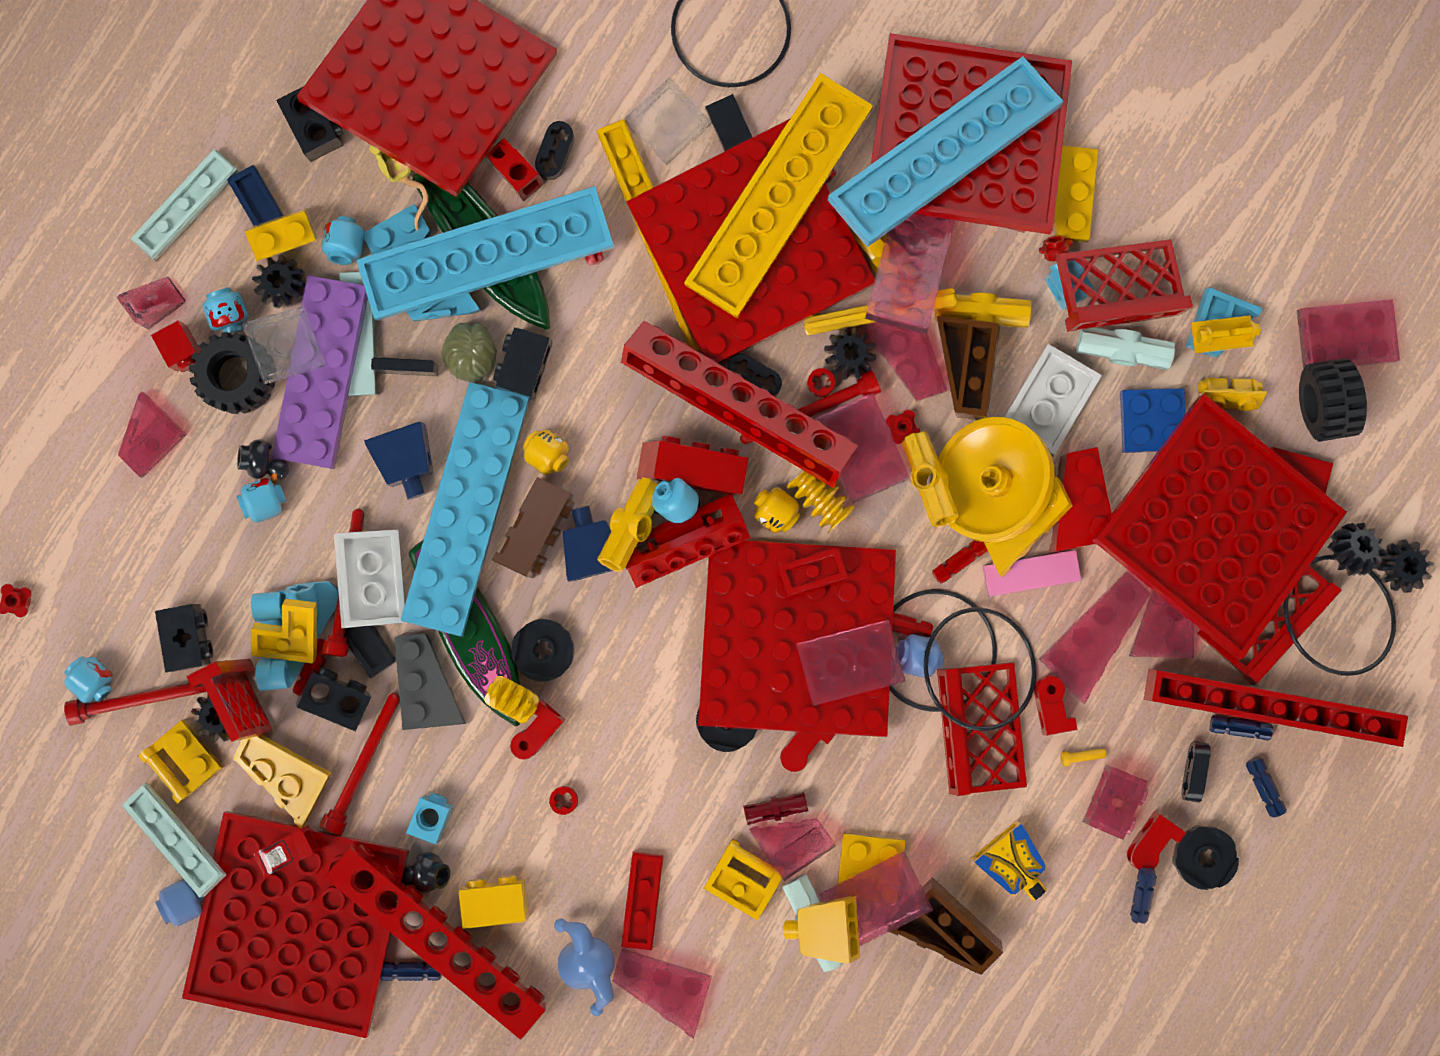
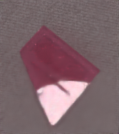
[118,392,187,478]
[749,818,836,881]

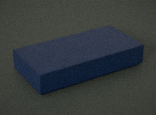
[227,164,284,226]

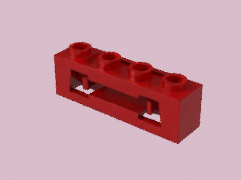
[626,494,751,588]

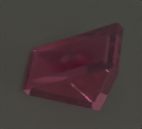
[117,276,186,330]

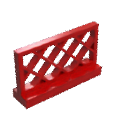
[1055,239,1193,332]
[1197,566,1342,685]
[186,659,273,742]
[937,662,1027,796]

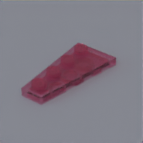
[1039,571,1150,704]

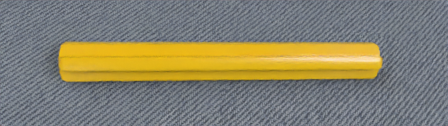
[804,288,957,336]

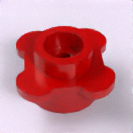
[1039,235,1073,261]
[885,410,920,444]
[0,584,32,618]

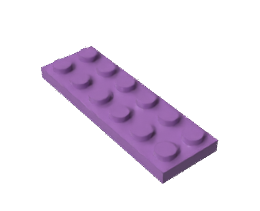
[272,275,368,470]

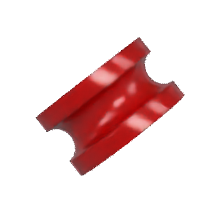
[807,368,835,397]
[549,786,578,815]

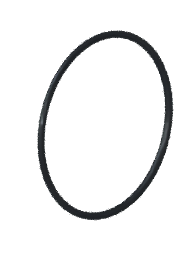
[671,0,791,88]
[1283,555,1396,676]
[890,589,997,712]
[923,607,1036,731]

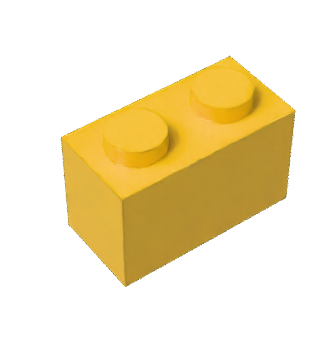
[245,208,317,262]
[459,875,529,929]

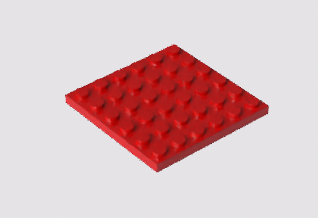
[297,0,557,197]
[870,33,1072,235]
[626,119,876,364]
[1092,394,1347,659]
[698,540,896,738]
[182,811,409,1038]

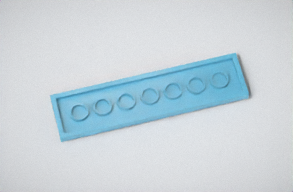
[828,56,1063,247]
[356,186,614,321]
[401,382,530,637]

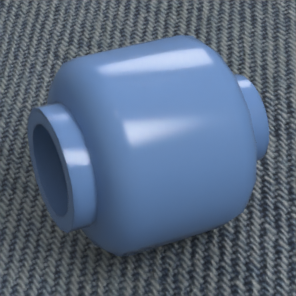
[895,634,944,678]
[155,879,204,926]

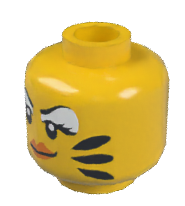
[522,429,570,475]
[753,487,800,533]

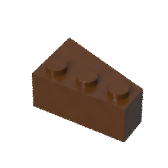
[936,316,1000,420]
[492,477,575,578]
[889,877,1003,975]

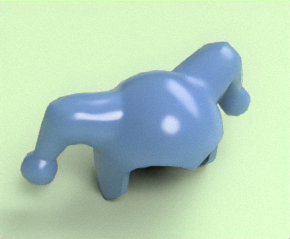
[554,918,615,1016]

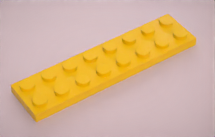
[684,73,873,318]

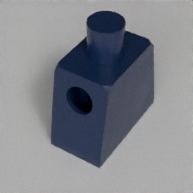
[364,421,433,500]
[563,506,626,582]

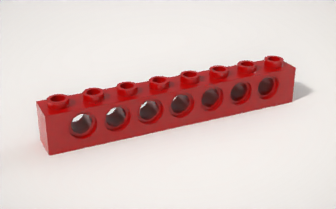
[621,321,858,488]
[1143,669,1408,747]
[324,843,546,1040]

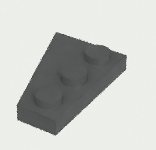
[394,634,466,730]

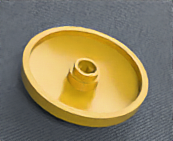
[938,417,1055,543]

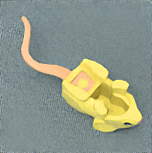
[369,145,428,230]

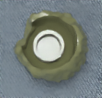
[441,323,497,382]

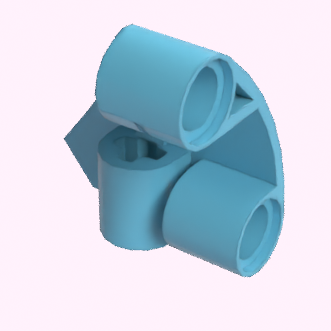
[251,581,339,691]

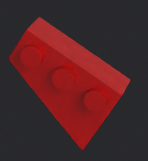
[637,436,748,495]
[1049,447,1112,553]

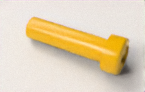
[1060,748,1106,767]

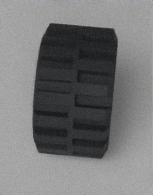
[189,332,276,414]
[1299,358,1367,442]

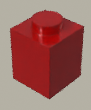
[151,320,201,372]

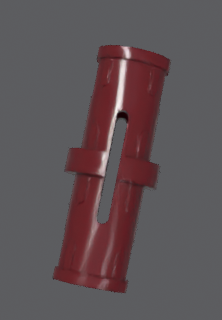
[743,792,809,825]

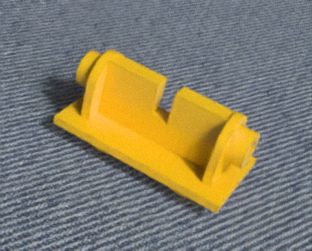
[1191,315,1261,354]
[1197,378,1267,411]

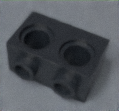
[276,87,343,162]
[296,667,371,732]

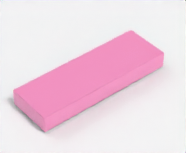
[983,550,1082,597]

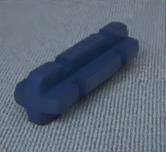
[1209,716,1273,741]
[1246,757,1287,818]
[1130,867,1157,924]
[380,962,442,981]

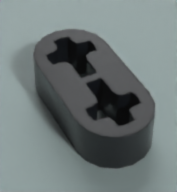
[535,121,575,180]
[728,354,782,397]
[1181,741,1211,803]

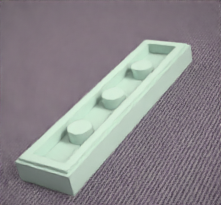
[130,149,239,261]
[340,272,377,397]
[122,783,226,897]

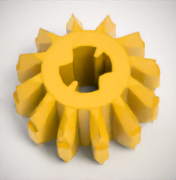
[484,676,539,723]

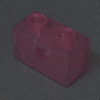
[1082,764,1148,840]

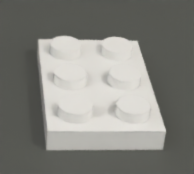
[1004,344,1102,456]
[334,530,406,628]

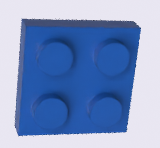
[1120,388,1186,453]

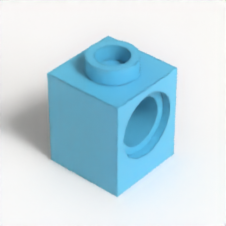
[1045,261,1095,311]
[406,792,454,845]

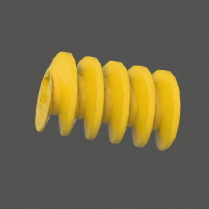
[786,471,855,533]

